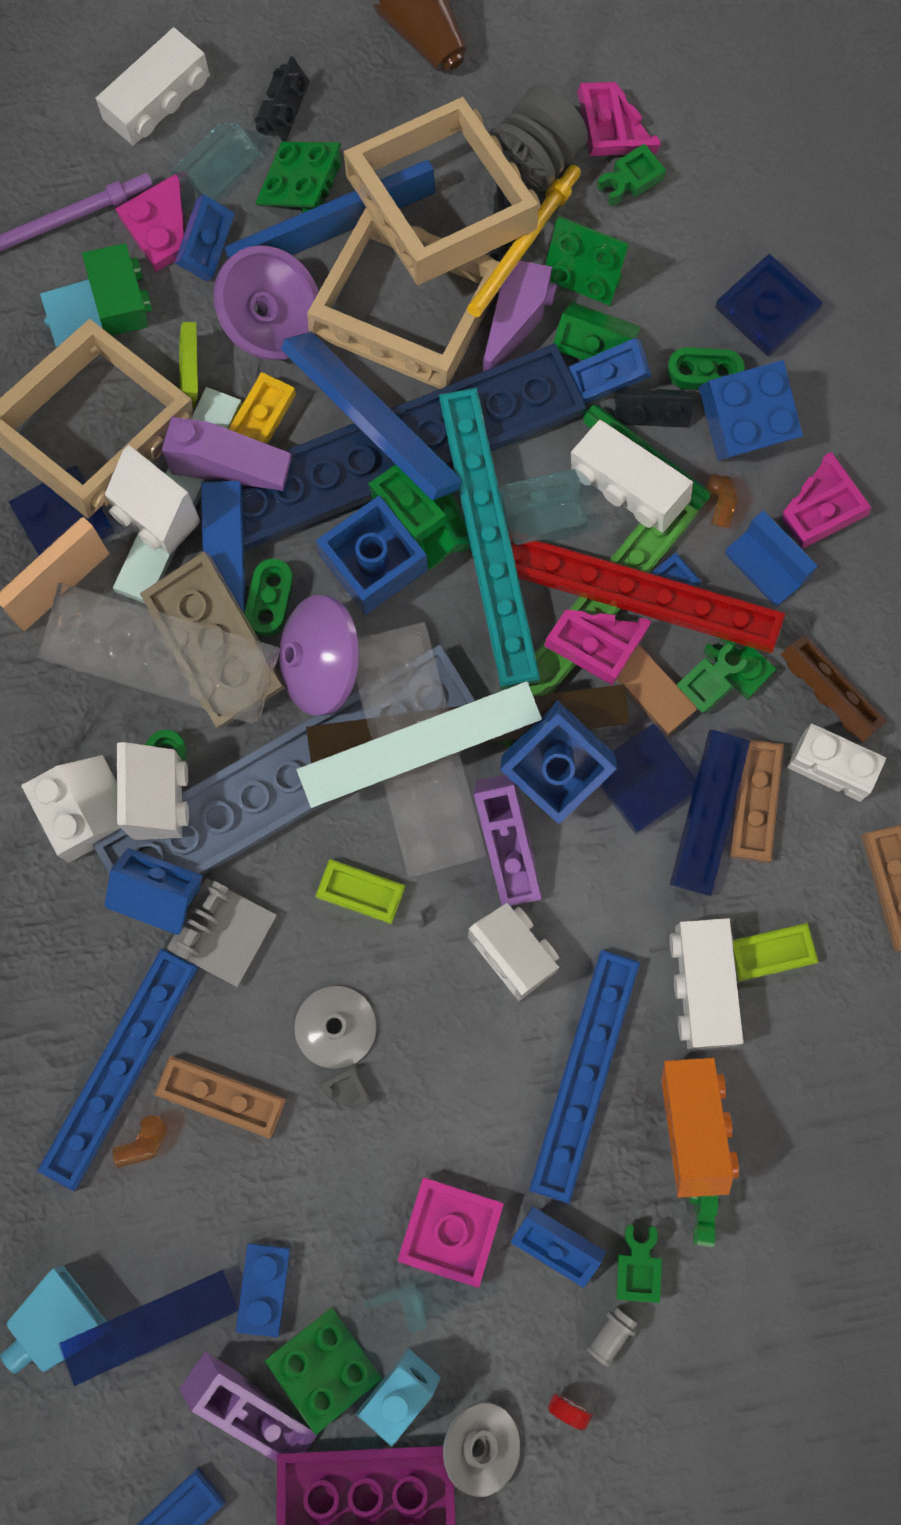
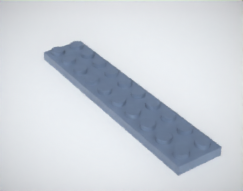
[92,644,475,875]

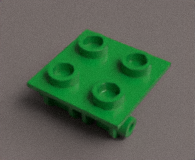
[255,142,342,214]
[545,216,629,306]
[265,1307,382,1435]

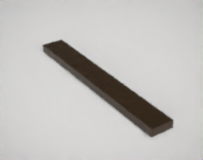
[306,684,630,763]

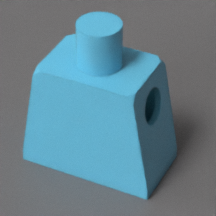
[0,1266,113,1374]
[355,1348,441,1446]

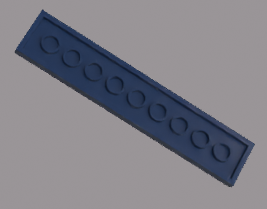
[207,343,586,551]

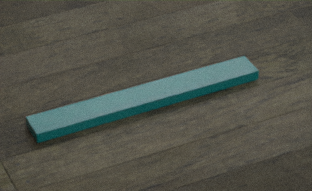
[439,388,540,690]

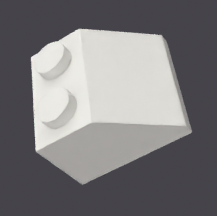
[105,444,201,555]
[117,742,189,840]
[21,755,120,863]
[468,903,559,1002]

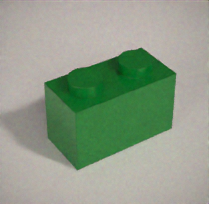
[82,243,152,336]

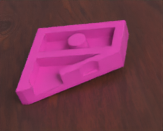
[577,82,661,156]
[115,174,185,272]
[782,452,871,549]
[544,609,651,685]

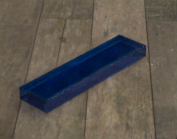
[669,730,750,896]
[58,1270,238,1386]

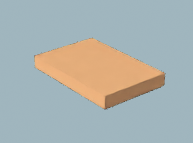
[0,517,110,632]

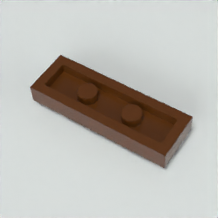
[780,635,887,742]

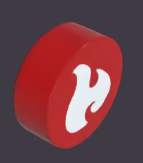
[547,1393,593,1431]

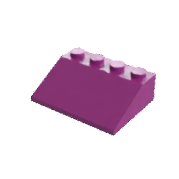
[276,1446,456,1525]

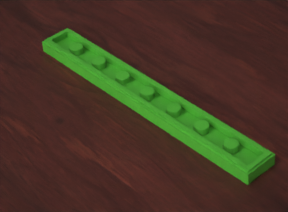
[499,504,698,749]

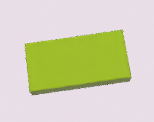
[179,322,198,409]
[315,859,406,925]
[732,923,819,982]

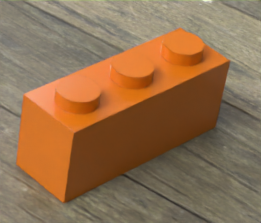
[661,1058,739,1198]

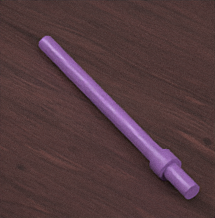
[0,173,153,251]

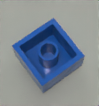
[699,360,803,461]
[316,495,428,615]
[500,701,617,824]

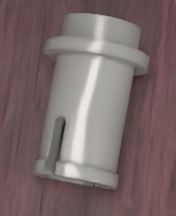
[587,1307,638,1367]

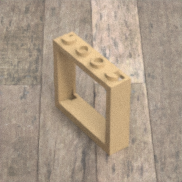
[344,97,540,286]
[307,208,499,389]
[0,319,193,518]

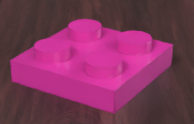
[397,1177,504,1288]

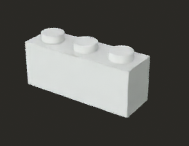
[95,27,210,146]
[571,420,693,533]
[670,918,743,1050]

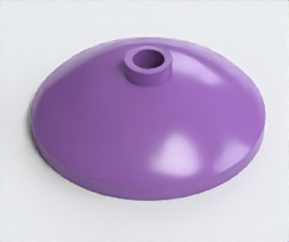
[214,245,319,361]
[279,595,359,716]

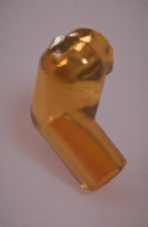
[707,474,738,529]
[113,1115,167,1168]

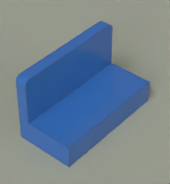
[725,510,818,606]
[105,848,203,935]

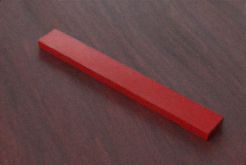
[472,532,786,654]

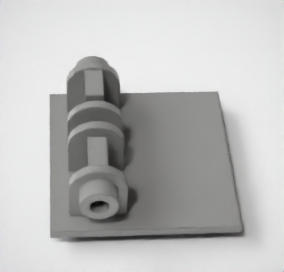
[166,878,277,987]

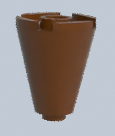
[373,0,466,72]

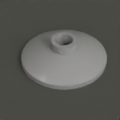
[295,986,377,1069]
[443,1402,520,1497]

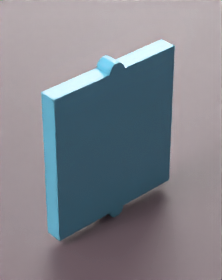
[40,280,102,348]

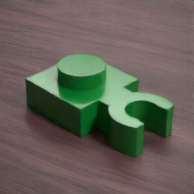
[597,143,666,206]
[703,638,776,700]
[677,643,750,714]
[688,1195,718,1247]
[615,1224,662,1303]

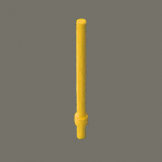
[467,165,581,317]

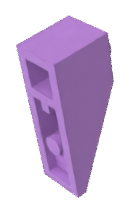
[483,261,557,372]
[162,417,292,491]
[474,774,542,906]
[179,1351,318,1462]

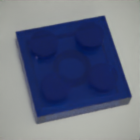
[715,253,824,357]
[9,465,115,556]
[600,723,702,834]

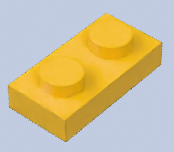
[229,372,296,444]

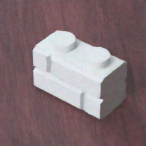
[787,723,886,802]

